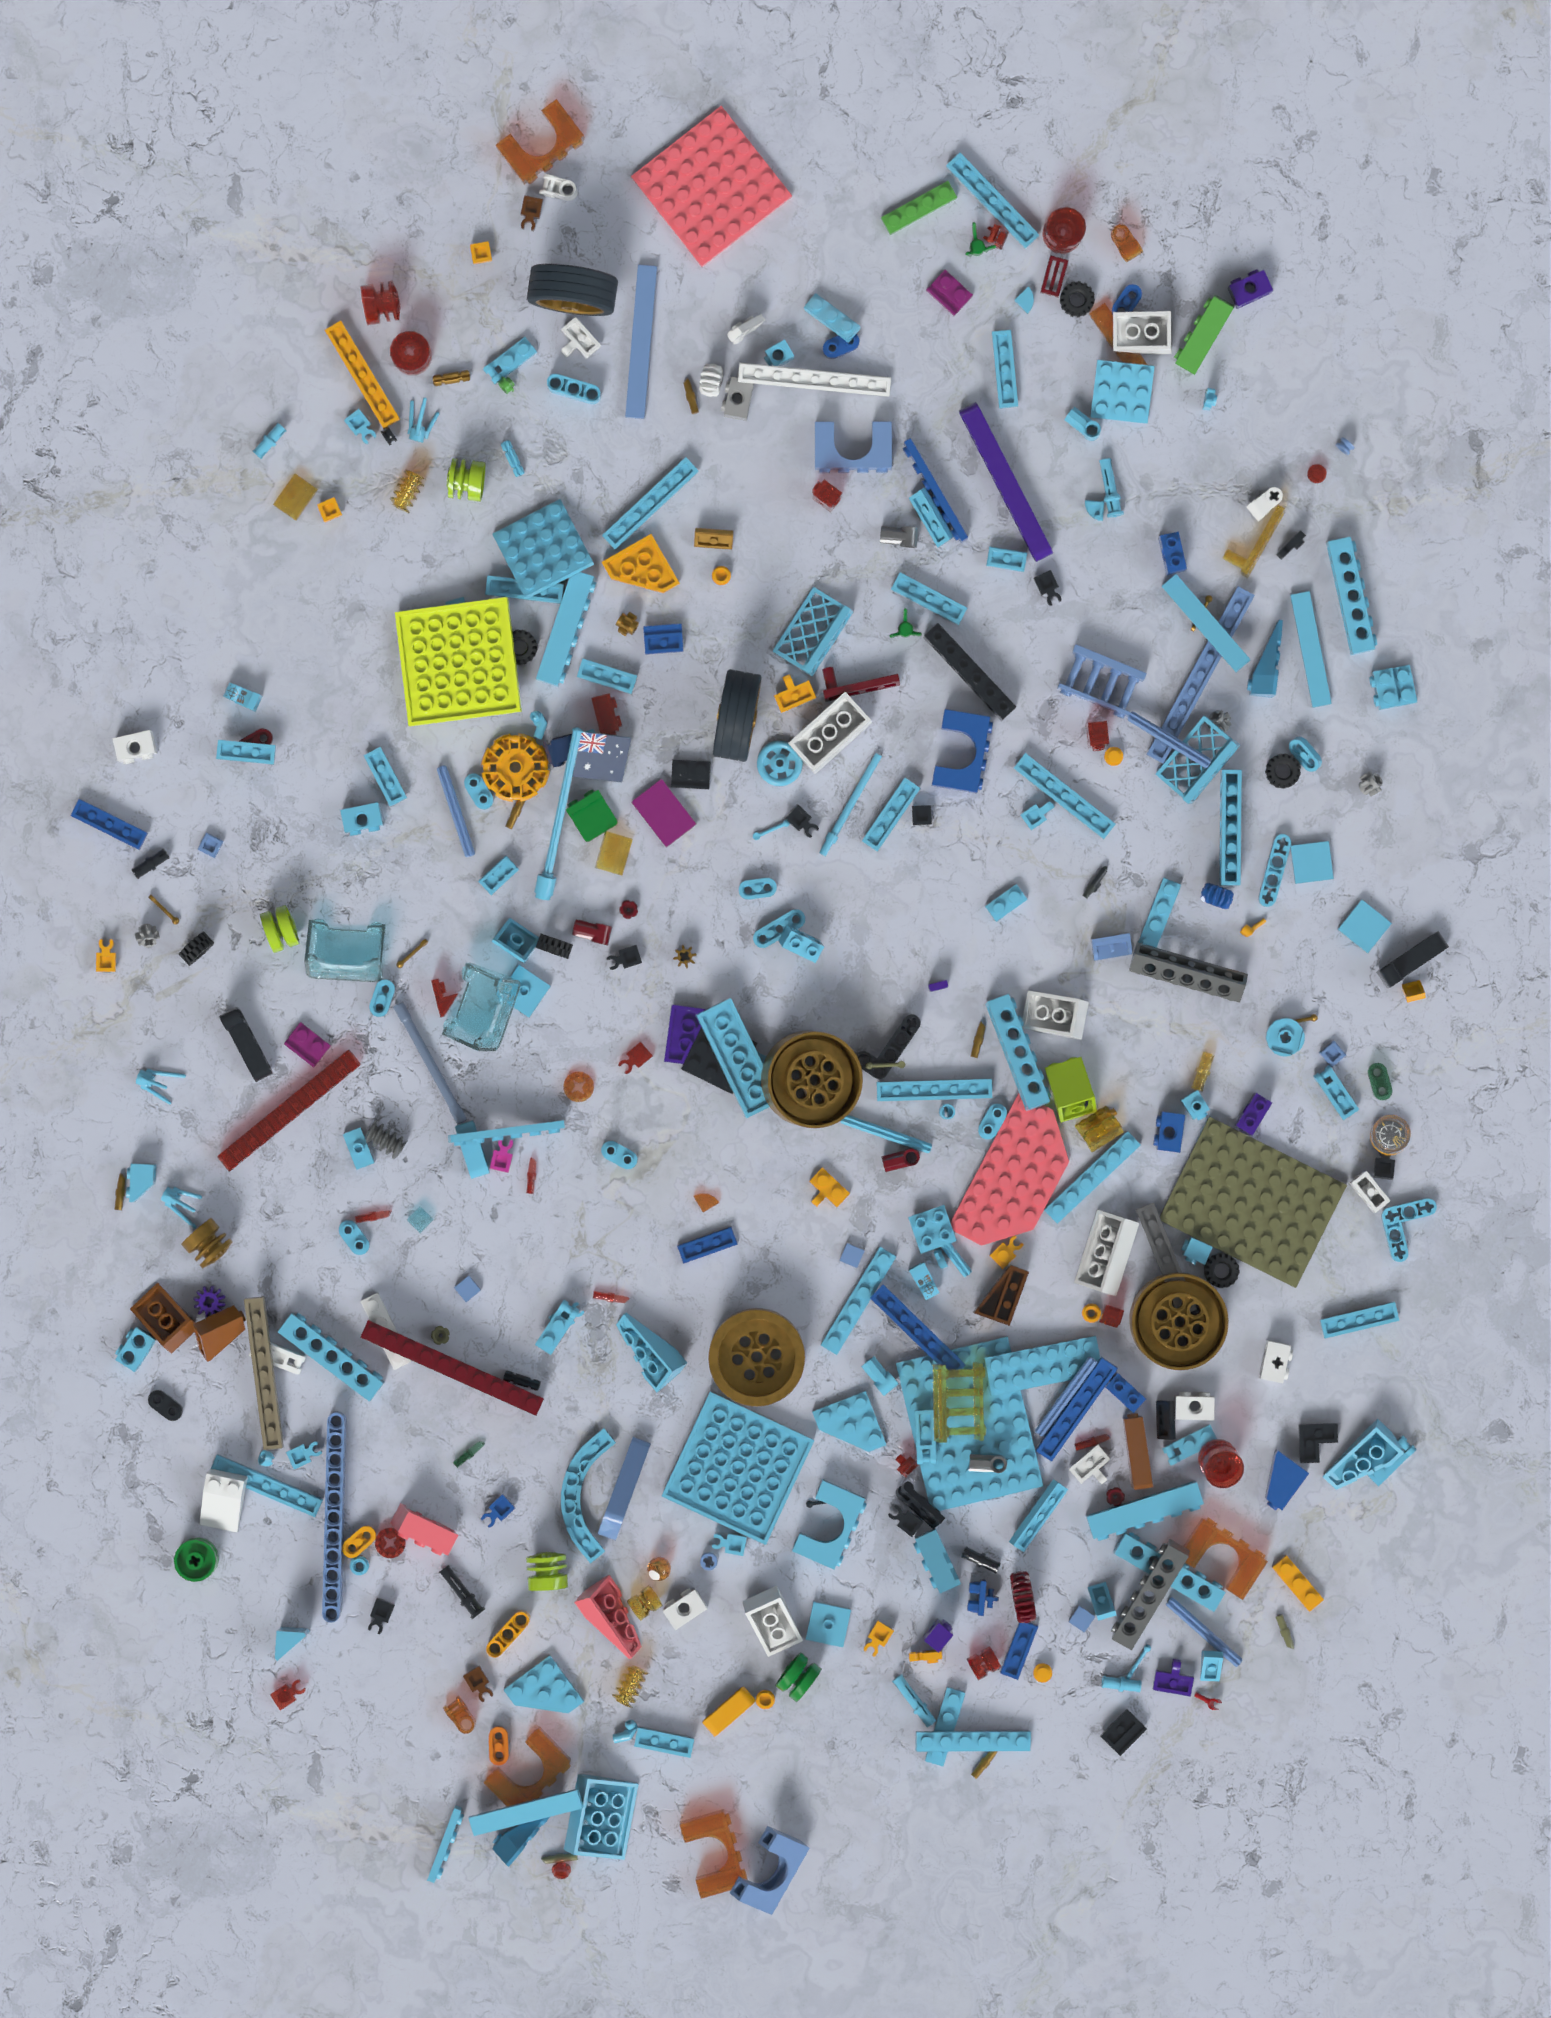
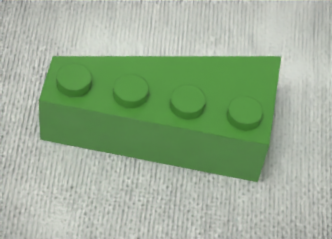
[1174,295,1235,375]

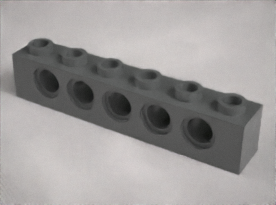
[1129,942,1248,1003]
[1111,1539,1190,1650]

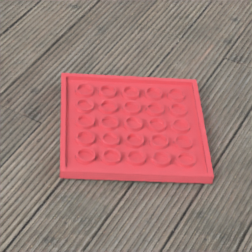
[631,106,792,267]

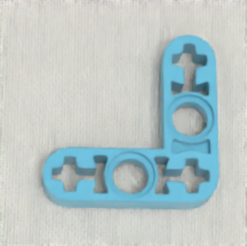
[1381,1198,1437,1262]

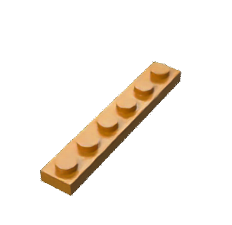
[325,320,400,429]

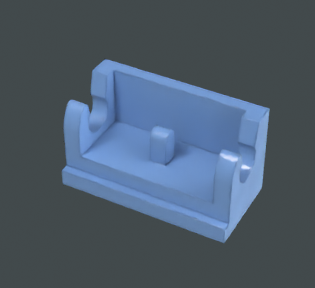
[1091,933,1133,961]

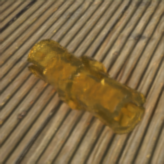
[1191,1052,1215,1092]

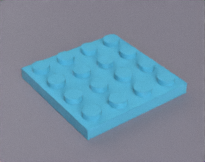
[492,499,594,599]

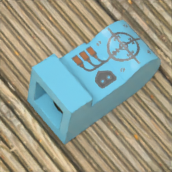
[223,682,263,712]
[908,1262,939,1300]

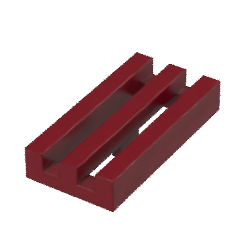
[1040,255,1069,298]

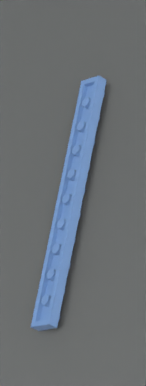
[1146,586,1255,764]

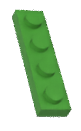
[881,181,957,235]

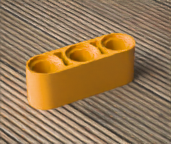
[486,1610,530,1658]
[702,1686,756,1737]

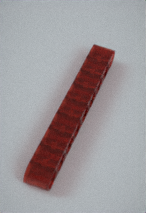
[217,1049,361,1172]

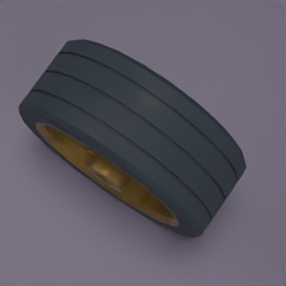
[526,264,618,316]
[713,669,762,762]

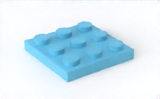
[1090,359,1155,424]

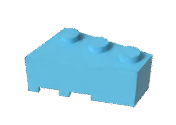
[913,1528,961,1594]

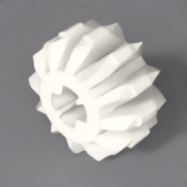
[699,364,723,397]

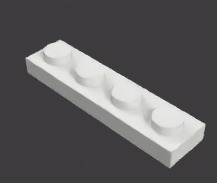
[360,1293,412,1370]

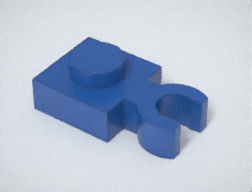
[481,1494,516,1528]

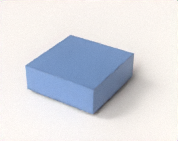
[198,833,224,858]
[1319,1041,1346,1068]
[839,1243,865,1268]
[454,1276,481,1302]
[1068,1606,1095,1633]

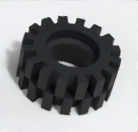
[1060,281,1095,318]
[512,629,537,665]
[1265,753,1301,789]
[179,931,214,966]
[536,933,573,959]
[1204,1253,1240,1288]

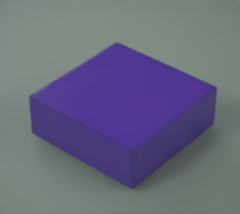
[928,980,948,992]

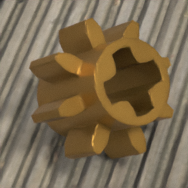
[616,612,639,636]
[673,945,697,969]

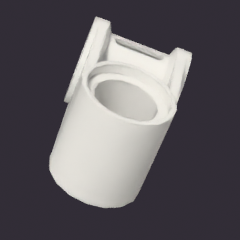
[539,174,578,201]
[1246,487,1283,521]

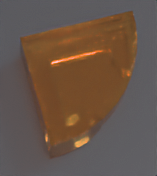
[693,1193,720,1212]

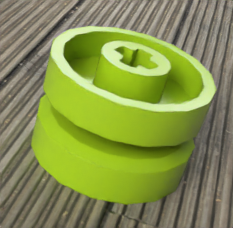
[260,905,300,953]

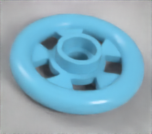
[757,740,803,786]

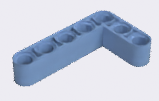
[598,1437,651,1541]

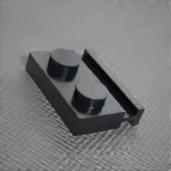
[671,760,711,790]
[1100,1709,1147,1756]

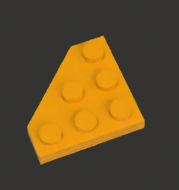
[602,534,680,594]

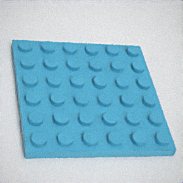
[662,1391,815,1545]

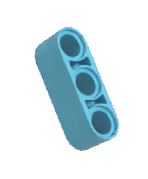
[547,374,601,404]
[455,1120,490,1179]

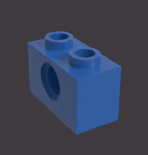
[1158,531,1187,575]
[1153,1112,1185,1153]
[1105,1372,1146,1413]

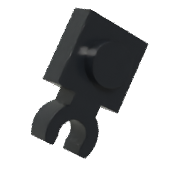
[1276,530,1306,560]
[1033,570,1062,606]
[784,804,819,838]
[607,945,642,970]
[1373,1148,1395,1180]
[888,1505,923,1537]
[368,1597,395,1634]

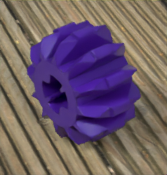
[193,1285,226,1318]

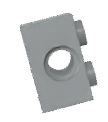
[721,377,754,421]

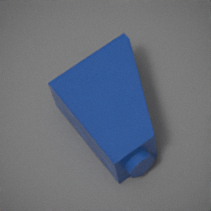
[1265,1449,1309,1511]

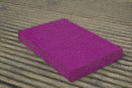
[631,779,697,848]

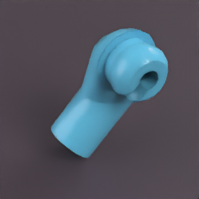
[530,711,547,740]
[613,1719,637,1744]

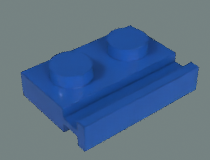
[643,624,684,655]

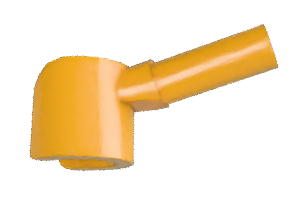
[1240,918,1266,937]

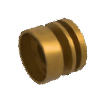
[181,1218,233,1269]

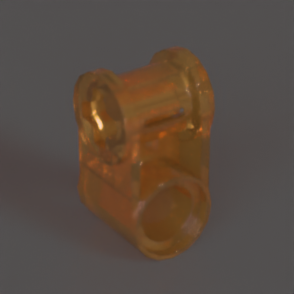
[1111,224,1143,263]
[443,1696,476,1734]

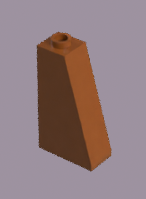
[1122,1413,1153,1490]

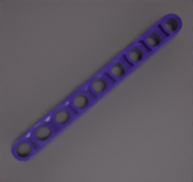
[959,402,1053,562]

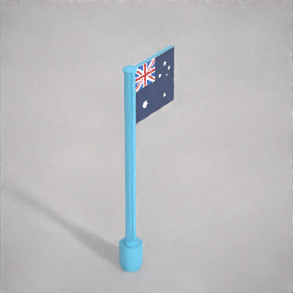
[534,727,631,900]

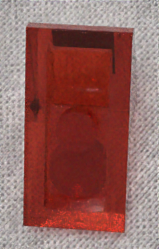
[431,978,459,1018]

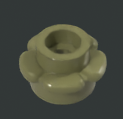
[431,1326,450,1345]

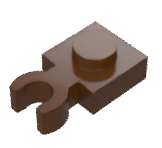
[521,195,543,232]
[463,1665,494,1702]

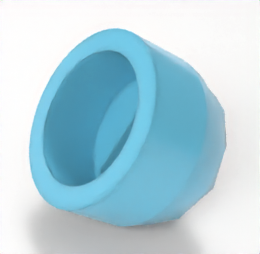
[939,1104,955,1120]
[258,1450,275,1466]

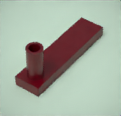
[822,667,900,702]

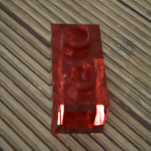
[591,693,622,736]

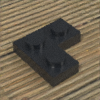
[1298,1423,1338,1463]

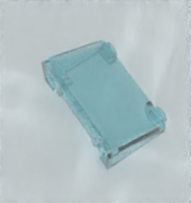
[304,919,386,982]
[442,963,521,1051]

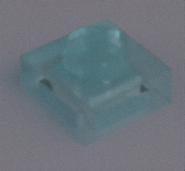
[407,1206,434,1233]

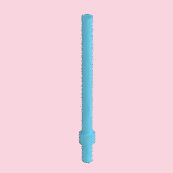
[819,753,882,857]

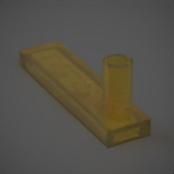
[1223,505,1285,578]

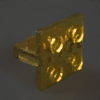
[1075,1106,1124,1153]

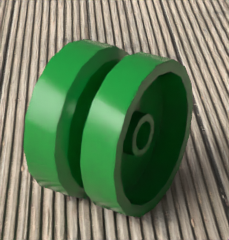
[174,1537,219,1582]
[775,1652,822,1702]

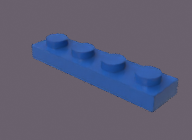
[70,799,148,850]

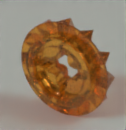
[563,1072,594,1102]

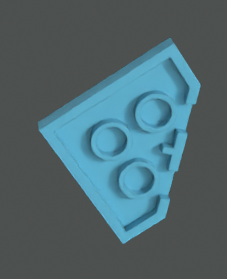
[812,1391,886,1452]
[504,1655,584,1714]

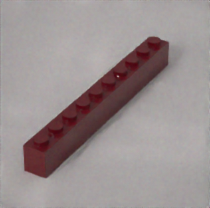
[360,1320,544,1416]

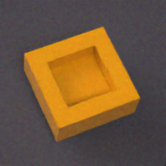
[470,241,492,264]
[317,497,342,523]
[1402,980,1426,1003]

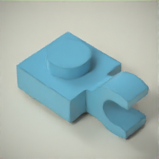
[1020,801,1054,831]

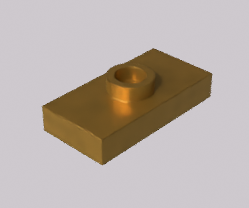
[694,528,733,550]

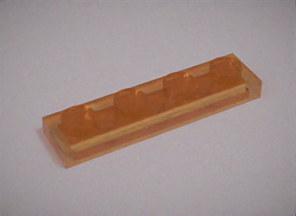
[1089,303,1148,365]

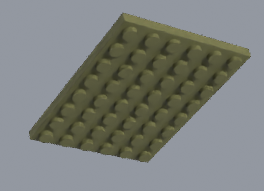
[1159,1117,1347,1288]

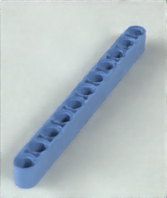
[322,1411,346,1623]

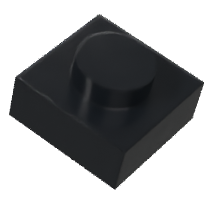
[912,805,932,826]

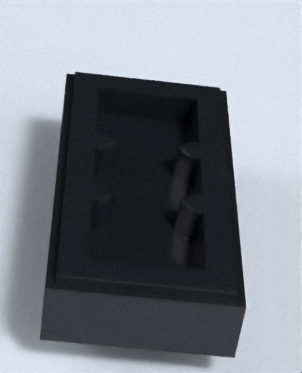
[1156,1400,1176,1440]

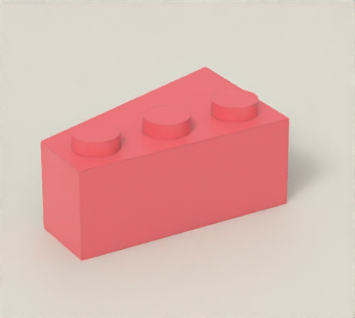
[390,1503,458,1556]

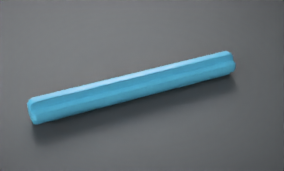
[840,1115,932,1153]

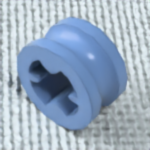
[1336,437,1355,455]
[700,1552,718,1571]

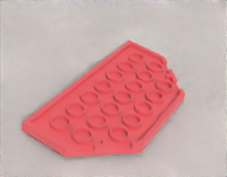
[950,1093,1069,1246]

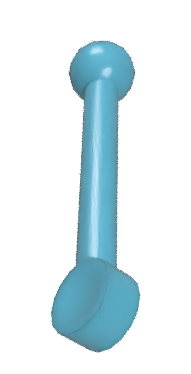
[753,820,790,840]
[1126,1644,1151,1679]

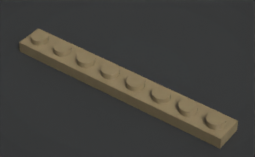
[244,1296,284,1450]

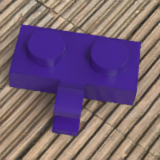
[1152,1659,1194,1697]

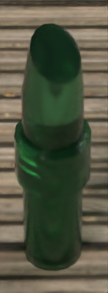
[453,1441,485,1468]

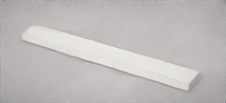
[737,363,891,397]

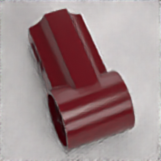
[572,919,612,946]
[881,1148,920,1172]

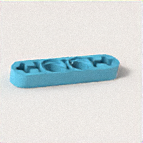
[1258,834,1291,907]

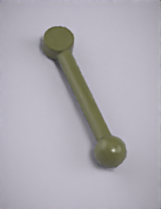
[865,1061,906,1070]

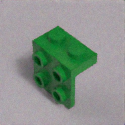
[566,789,618,842]

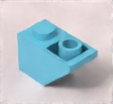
[126,1164,156,1202]

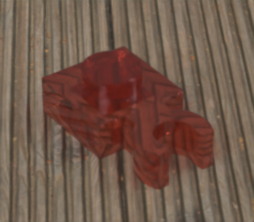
[618,1042,653,1074]
[270,1679,306,1711]

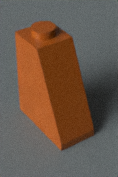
[193,1305,246,1362]

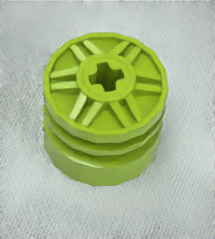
[446,458,486,502]
[526,1552,568,1591]

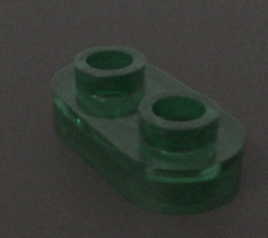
[1367,1063,1392,1101]

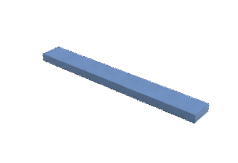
[625,265,657,419]

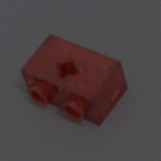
[812,479,843,513]
[1085,721,1109,751]

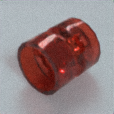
[967,1646,1002,1681]

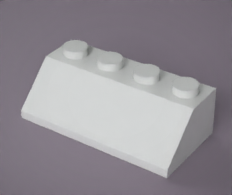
[788,692,872,774]
[1074,1210,1139,1296]

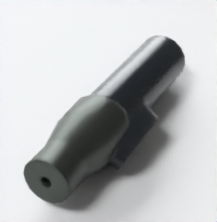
[1082,866,1108,899]

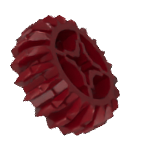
[1010,1571,1036,1623]

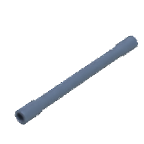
[393,1002,467,1125]

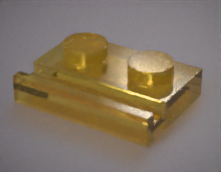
[273,474,318,521]
[595,831,633,876]

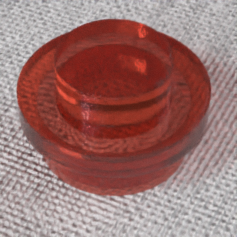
[1307,464,1327,484]
[552,1862,571,1879]

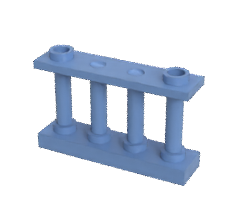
[1057,645,1147,719]

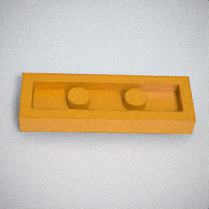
[1272,1555,1324,1612]

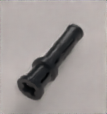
[439,1565,485,1619]

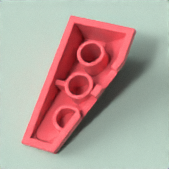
[574,1575,642,1659]

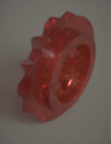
[375,1528,406,1558]

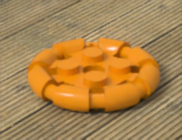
[481,733,550,802]

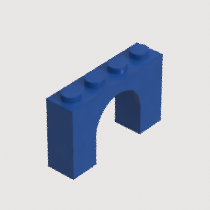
[931,709,993,794]

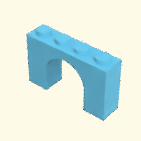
[792,1479,867,1570]

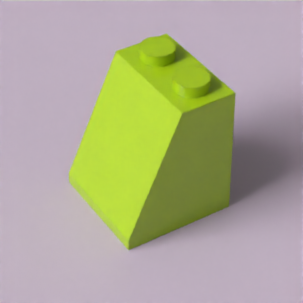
[1045,1057,1097,1123]

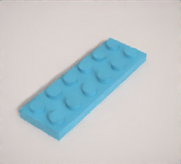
[696,998,770,1118]
[983,1336,1100,1396]

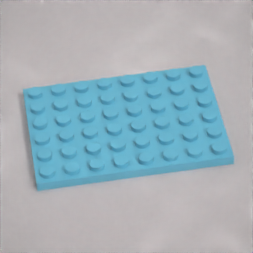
[896,1336,1043,1511]

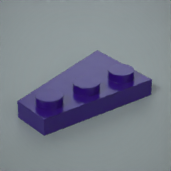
[664,1005,706,1064]

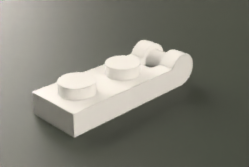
[249,1342,306,1374]

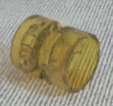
[627,1585,663,1621]

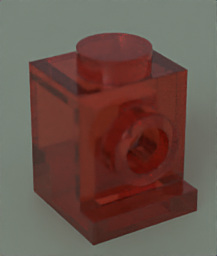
[1099,1304,1124,1328]

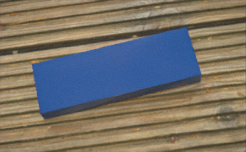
[677,1227,738,1264]
[1000,1623,1038,1680]

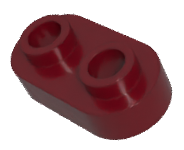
[239,728,273,745]

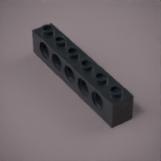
[923,623,1017,721]

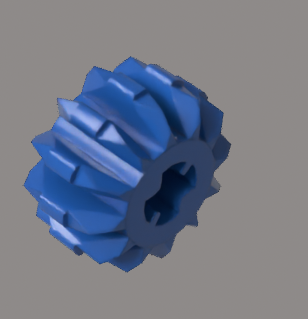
[1200,883,1234,909]

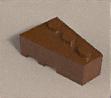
[973,1265,1029,1326]

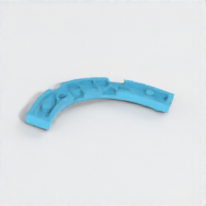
[561,1428,616,1564]

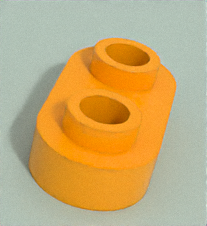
[342,1525,376,1558]

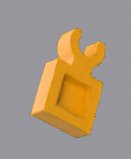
[96,939,116,972]
[989,1236,1024,1269]
[864,1620,894,1657]
[909,1650,942,1664]

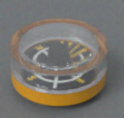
[1370,1115,1411,1155]

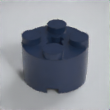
[543,734,572,768]

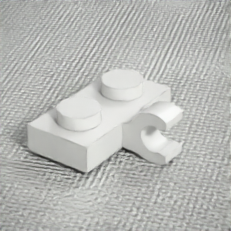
[727,314,765,344]
[561,317,601,359]
[1069,1445,1110,1484]

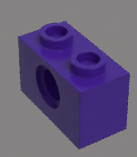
[1227,269,1274,309]
[1234,1093,1272,1136]
[923,1618,953,1653]

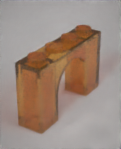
[495,99,585,185]
[1184,1517,1268,1600]
[483,1726,571,1806]
[679,1809,748,1899]

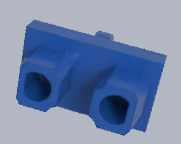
[967,1579,999,1616]

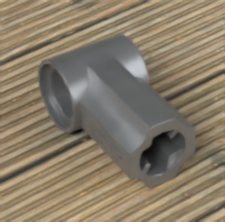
[880,526,919,548]
[969,1454,1007,1473]

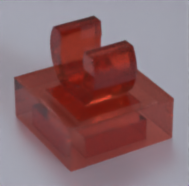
[983,224,1009,250]
[895,1454,920,1478]

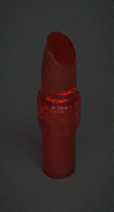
[526,1157,537,1194]
[355,1210,392,1223]
[593,1291,630,1303]
[1074,1434,1110,1451]

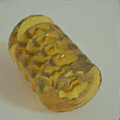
[390,470,426,514]
[612,1665,649,1708]

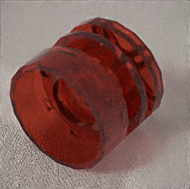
[1042,207,1086,254]
[360,280,401,326]
[390,331,432,376]
[1198,1439,1244,1488]

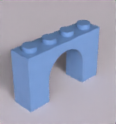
[815,422,892,474]
[730,1826,810,1915]

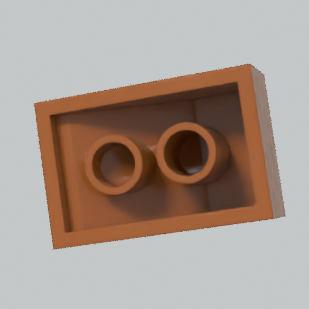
[130,1283,196,1354]

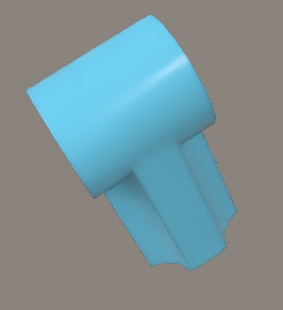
[1064,407,1101,441]
[861,1356,899,1396]

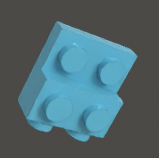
[1369,665,1417,710]

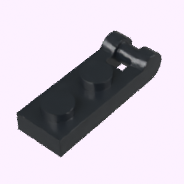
[896,1481,945,1529]

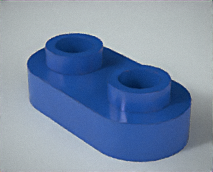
[1112,284,1142,315]
[823,334,860,359]

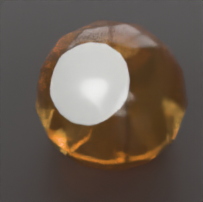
[647,1557,671,1581]

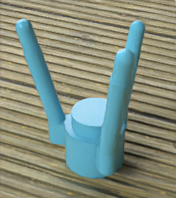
[407,397,439,443]
[136,1068,186,1105]
[161,1187,202,1229]

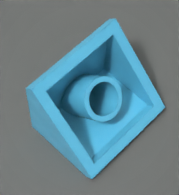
[492,918,539,964]
[275,1627,310,1661]

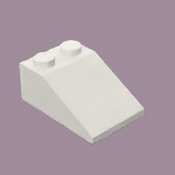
[1113,311,1172,354]
[1022,991,1089,1040]
[200,1469,248,1532]
[742,1586,803,1657]

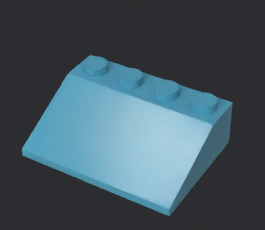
[564,1774,639,1860]

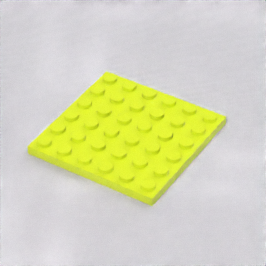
[395,597,522,727]

